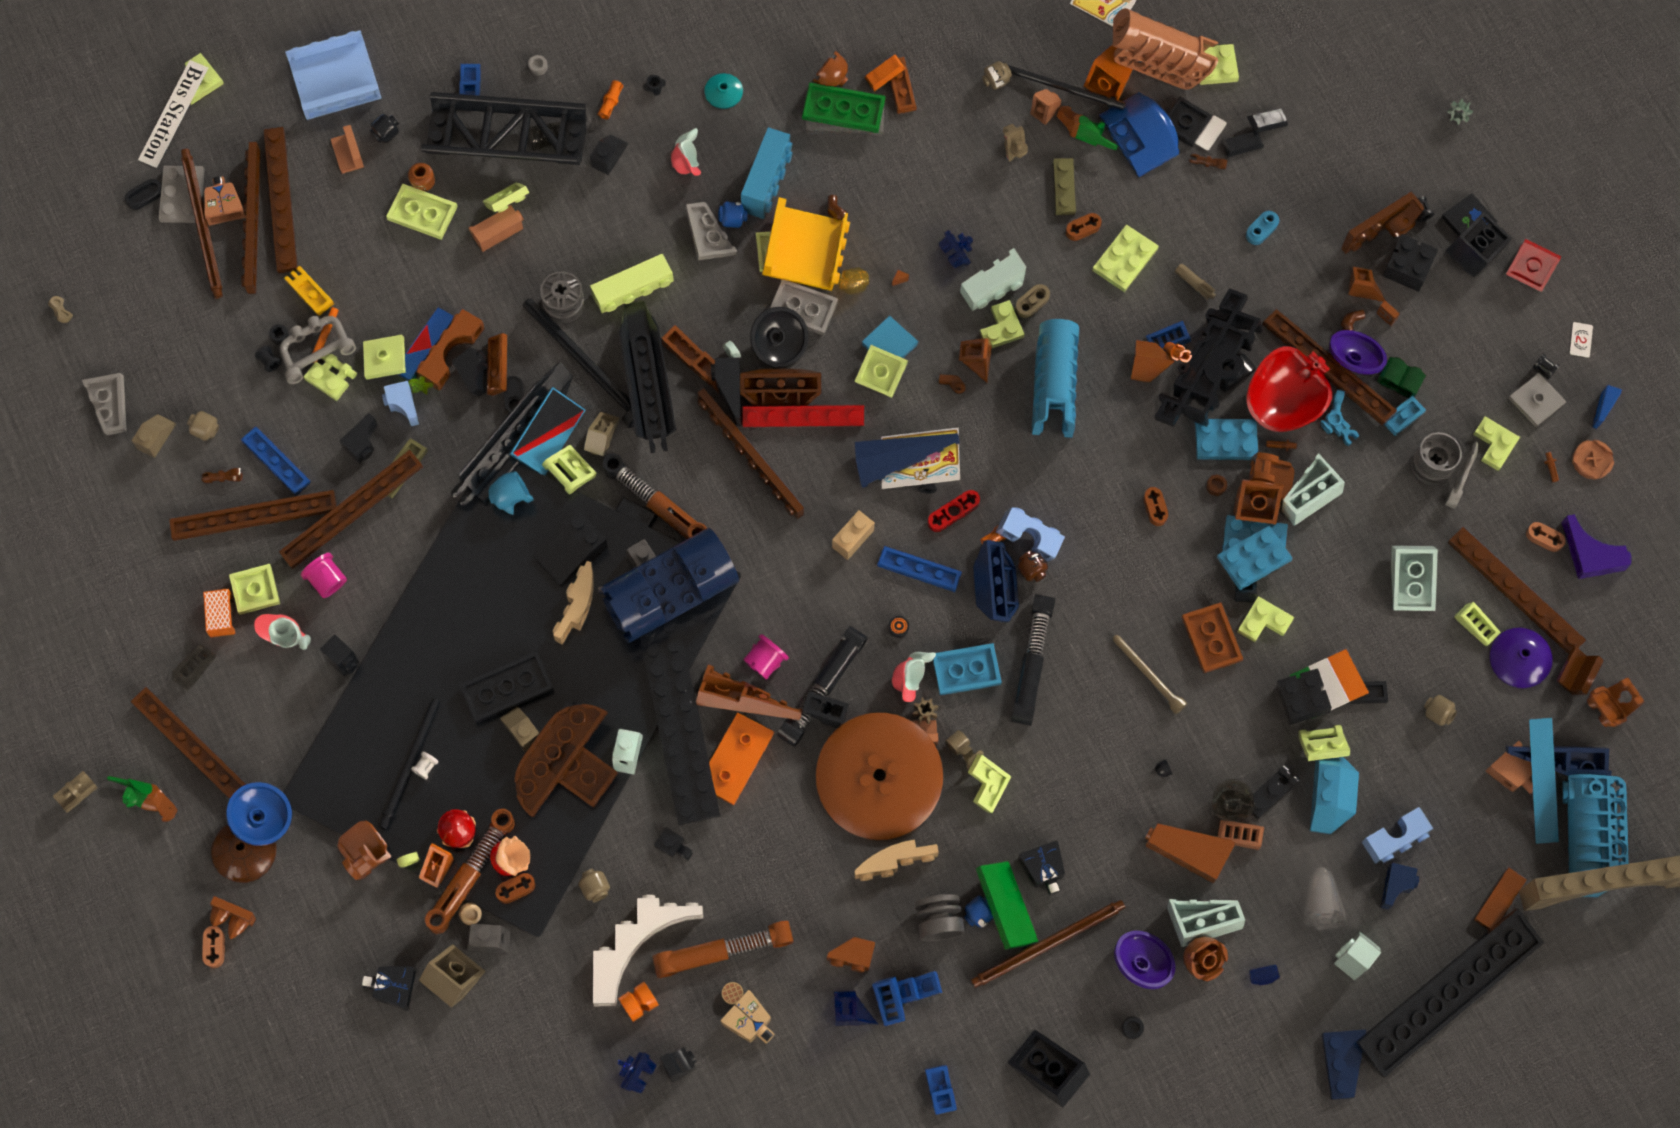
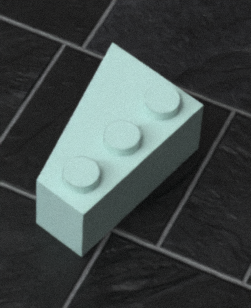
[960,248,1026,311]
[1167,899,1245,947]

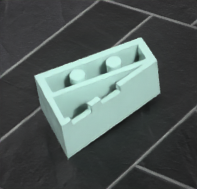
[1281,453,1345,526]
[1334,931,1381,980]

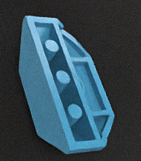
[1310,757,1359,834]

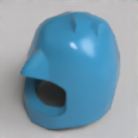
[489,471,534,515]

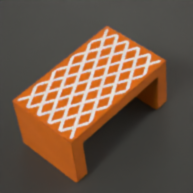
[203,589,235,637]

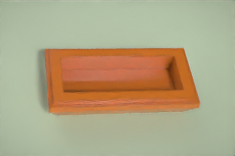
[864,54,906,92]

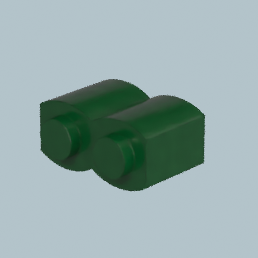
[1377,357,1426,399]

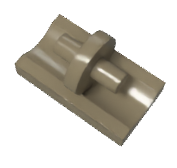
[1003,124,1028,161]
[53,771,98,813]

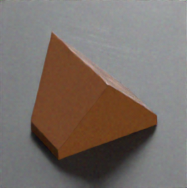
[1348,267,1386,302]
[959,338,992,384]
[1130,340,1175,382]

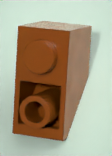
[827,937,875,973]

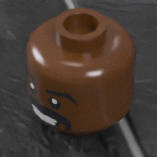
[1017,551,1048,582]

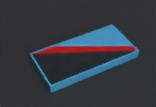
[509,387,586,475]

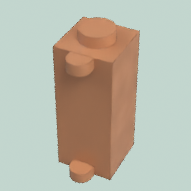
[468,205,524,252]

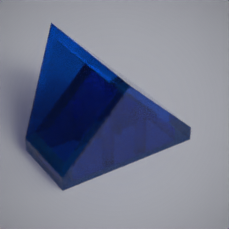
[834,991,879,1026]

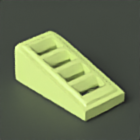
[1454,602,1501,646]

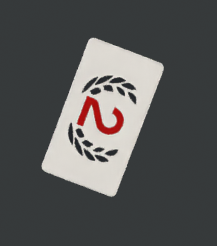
[1570,322,1593,358]

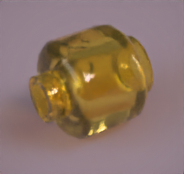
[838,267,869,295]

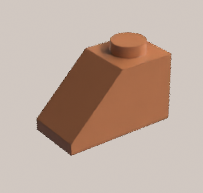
[1030,89,1061,125]

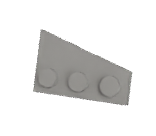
[685,202,738,260]
[82,373,127,435]

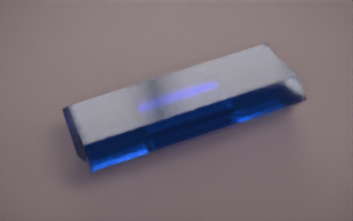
[1249,965,1281,985]

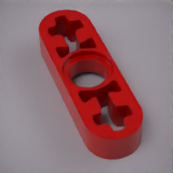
[928,490,980,532]

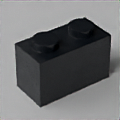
[320,634,359,677]

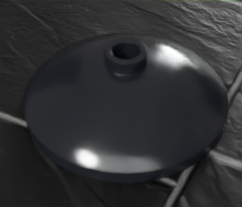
[750,307,809,367]

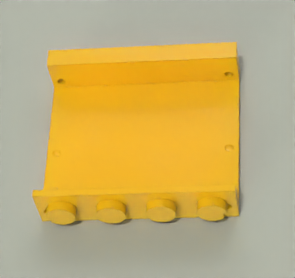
[762,197,850,291]

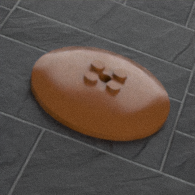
[816,713,943,840]

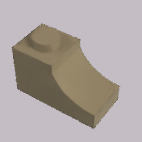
[584,412,619,456]

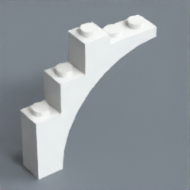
[593,895,703,1007]

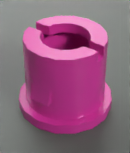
[301,553,347,598]
[743,634,789,680]

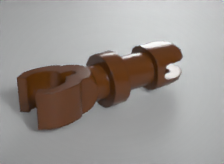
[1189,154,1228,170]
[201,468,243,483]

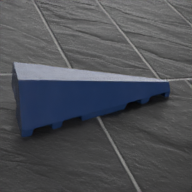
[855,433,960,488]
[1506,746,1612,787]

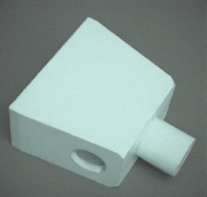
[612,729,643,775]

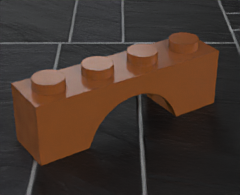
[417,309,485,391]

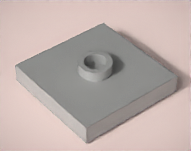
[1508,373,1566,427]

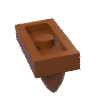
[210,896,256,939]

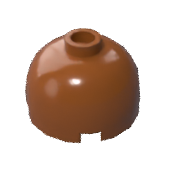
[812,51,848,87]
[1183,936,1228,981]

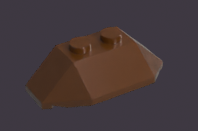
[740,369,821,406]

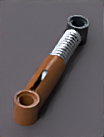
[603,453,707,539]

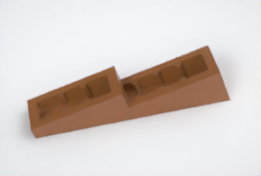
[661,325,720,394]

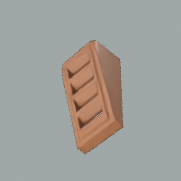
[1217,820,1264,850]

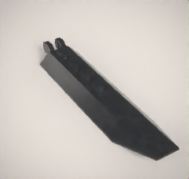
[619,301,676,453]
[451,362,573,506]

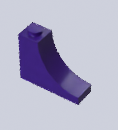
[1561,514,1632,579]

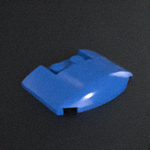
[1099,92,1179,177]

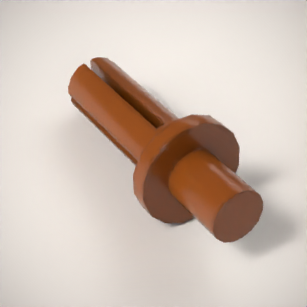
[1266,439,1297,451]
[1544,452,1559,482]

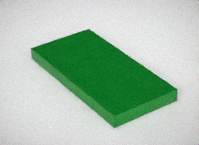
[802,82,886,133]
[975,861,1039,950]

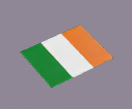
[1290,649,1369,719]

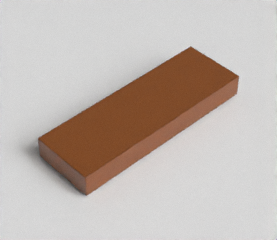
[885,57,917,114]
[487,333,507,396]
[1474,867,1527,930]

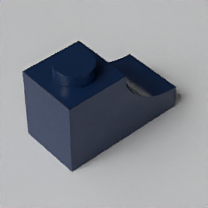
[1380,863,1419,910]

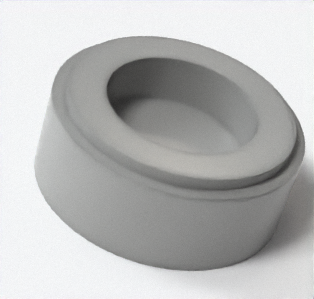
[528,55,548,76]

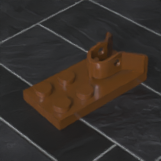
[1341,191,1424,254]

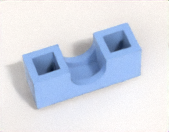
[996,507,1065,562]
[1362,807,1433,864]

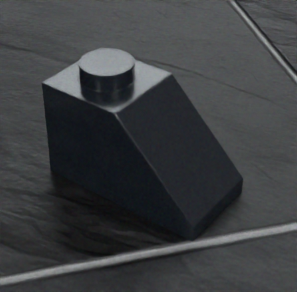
[590,135,628,175]

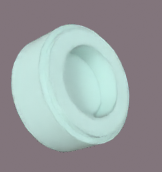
[723,341,741,358]

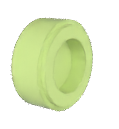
[396,852,419,868]

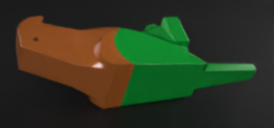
[1057,106,1118,150]
[107,776,178,822]

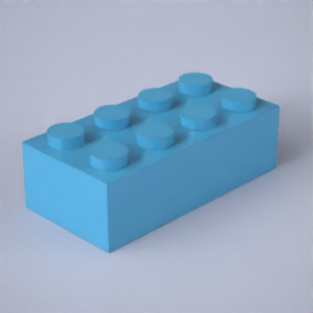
[741,127,793,219]

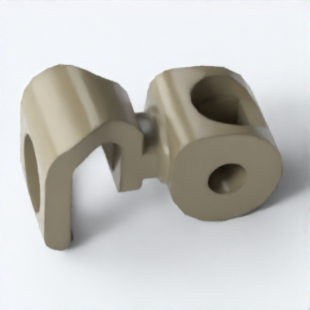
[945,730,984,770]

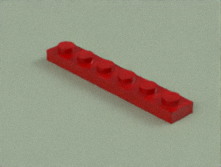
[743,405,864,427]

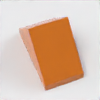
[419,843,455,888]

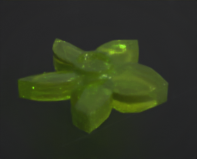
[408,376,433,395]

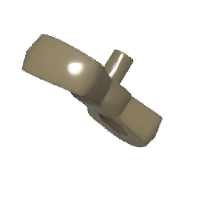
[48,296,73,323]

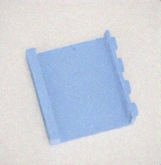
[285,30,382,120]

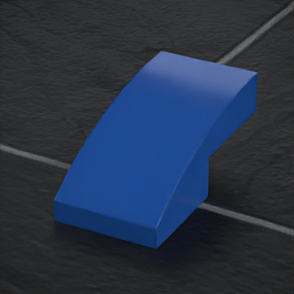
[460,64,481,95]
[897,971,942,1004]
[925,1065,957,1115]

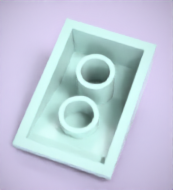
[1391,546,1438,611]

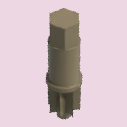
[1175,264,1216,300]

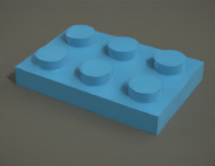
[1195,419,1258,460]
[1222,515,1288,552]
[1217,525,1292,590]
[933,643,1002,695]

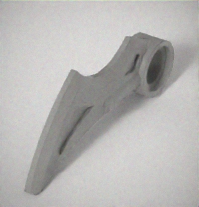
[1445,442,1478,509]

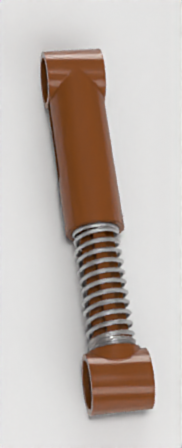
[425,809,515,934]
[652,921,794,978]

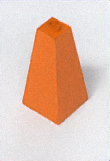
[1084,44,1133,100]

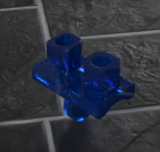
[938,230,973,268]
[617,1052,657,1093]

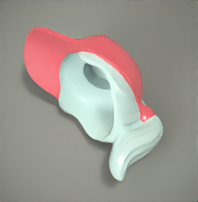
[671,128,701,176]
[254,614,311,650]
[892,652,936,702]

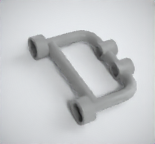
[279,316,356,384]

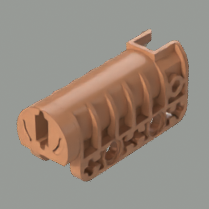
[1113,8,1218,90]

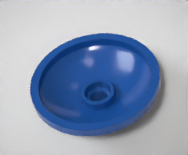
[226,782,292,846]

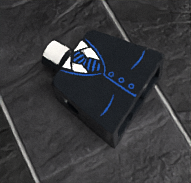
[1018,840,1065,895]
[362,966,417,1011]

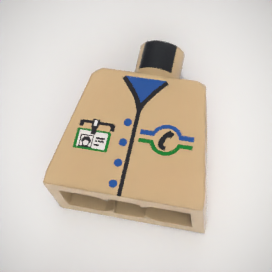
[721,990,775,1044]

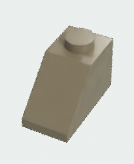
[131,414,176,458]
[500,706,540,752]

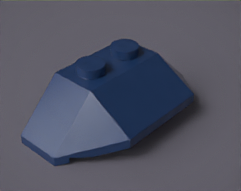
[973,540,1019,622]

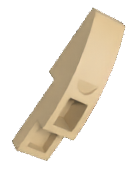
[553,561,593,645]
[854,839,939,881]

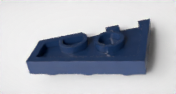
[1322,1029,1366,1100]

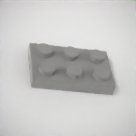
[159,166,205,223]
[770,280,838,336]

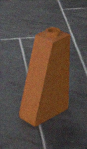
[1145,824,1236,883]

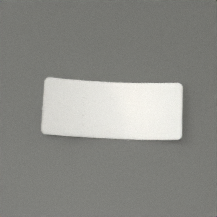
[1195,116,1227,150]

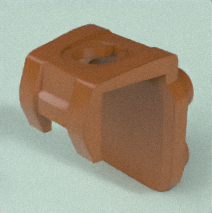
[1248,452,1294,500]
[1587,677,1645,727]
[337,821,391,880]

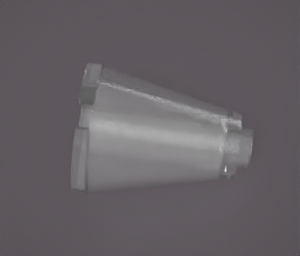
[1303,868,1347,930]

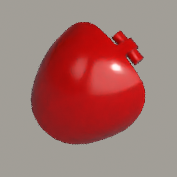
[1247,346,1332,432]

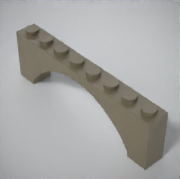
[1519,856,1680,911]

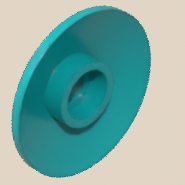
[704,73,743,109]

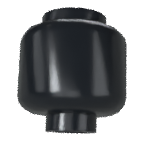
[369,114,399,143]

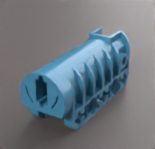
[1032,319,1079,438]
[1562,774,1629,897]

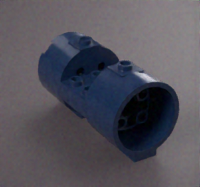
[598,527,739,643]

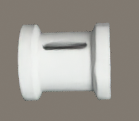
[411,751,438,780]

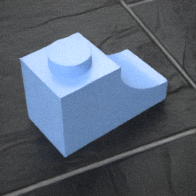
[382,381,419,426]

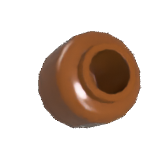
[408,163,435,192]

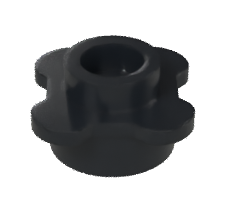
[643,75,666,96]

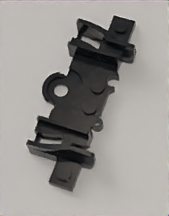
[1155,288,1263,427]

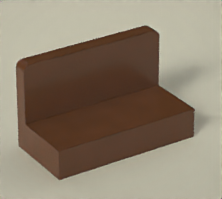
[1557,647,1604,695]

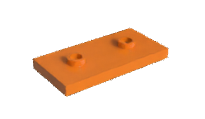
[709,712,775,806]

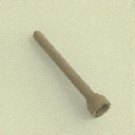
[1113,635,1188,715]

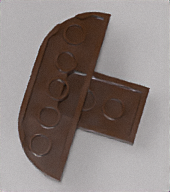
[515,704,619,817]

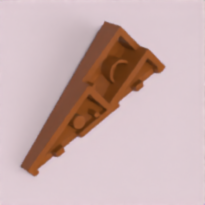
[696,665,803,720]

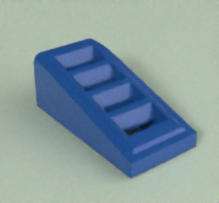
[1146,321,1191,351]
[1592,385,1622,429]
[872,976,905,1026]

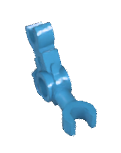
[1320,390,1359,446]

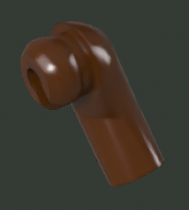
[827,195,847,220]
[1341,309,1365,331]
[939,374,966,394]

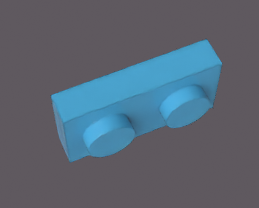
[1385,395,1426,436]

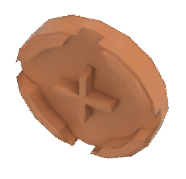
[1572,440,1614,480]

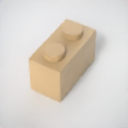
[832,510,875,560]

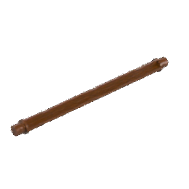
[181,149,223,299]
[971,900,1125,988]

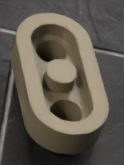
[1015,284,1050,318]

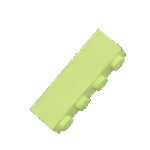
[590,254,674,313]

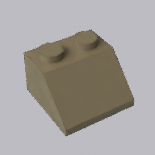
[419,944,485,1008]

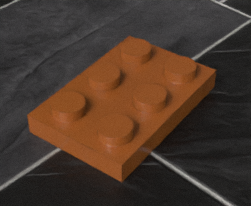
[1182,602,1243,674]

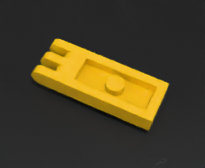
[284,266,334,316]

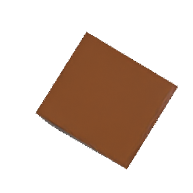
[892,270,909,286]

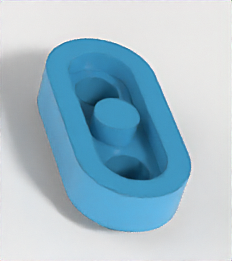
[1246,211,1279,245]

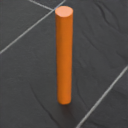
[312,307,339,363]

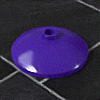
[1329,330,1387,375]
[1489,628,1553,688]
[1114,931,1176,989]

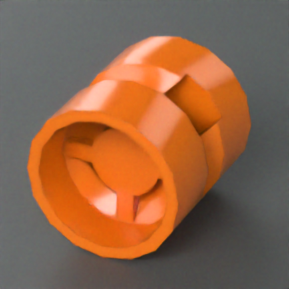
[618,982,659,1022]

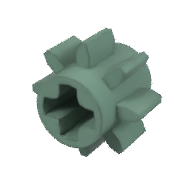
[1447,99,1473,125]

